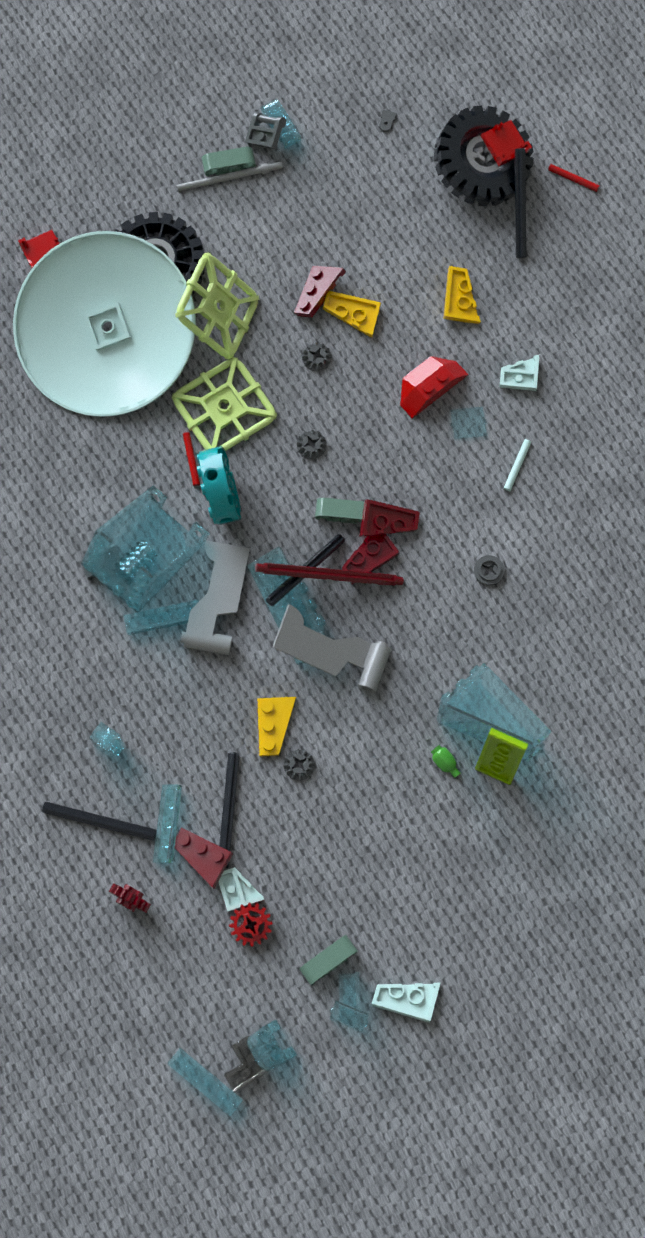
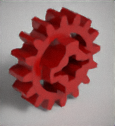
[229,902,273,947]

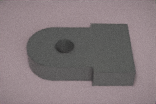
[380,110,397,132]

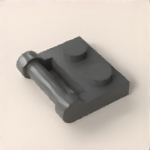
[245,112,286,149]

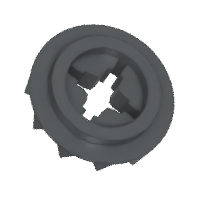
[302,342,332,371]
[297,430,327,459]
[474,555,505,585]
[284,749,315,781]

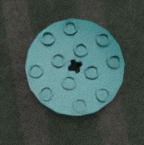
[197,446,241,525]

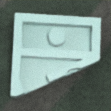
[499,355,539,391]
[218,867,264,912]

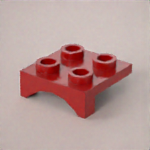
[481,120,532,166]
[18,230,60,269]

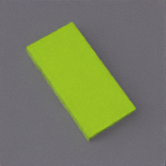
[475,728,528,785]

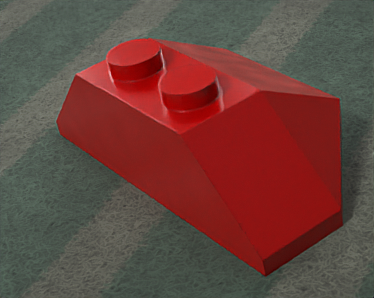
[400,356,468,419]

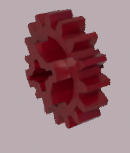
[109,883,151,913]

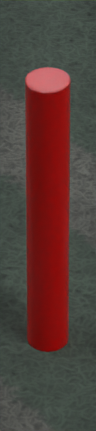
[548,164,600,192]
[182,432,201,486]

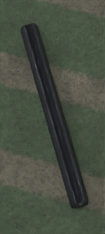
[515,148,527,258]
[266,534,345,606]
[219,752,240,868]
[42,802,157,841]

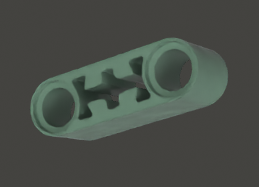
[202,147,256,177]
[315,498,364,524]
[299,935,358,986]

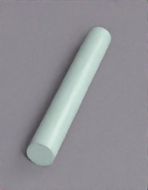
[503,439,531,491]

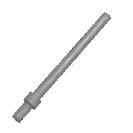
[177,161,283,192]

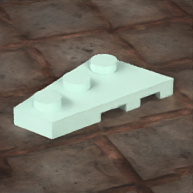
[371,983,440,1023]

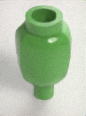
[431,745,460,778]

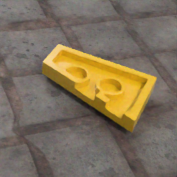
[323,291,381,338]

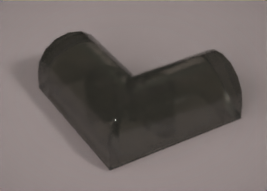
[224,1035,269,1093]

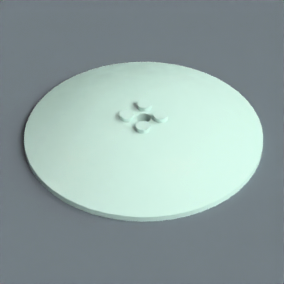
[13,231,196,417]

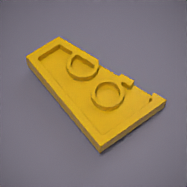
[443,266,481,324]
[257,697,296,756]

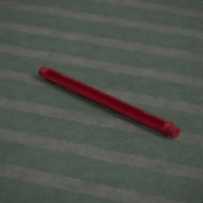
[255,563,404,586]

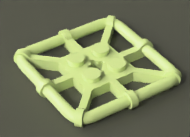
[175,253,260,359]
[171,357,277,451]

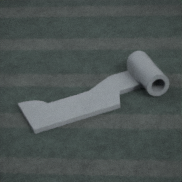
[180,540,250,655]
[273,604,391,693]

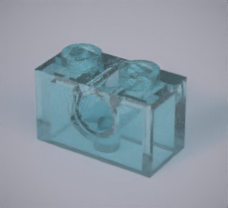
[89,722,124,758]

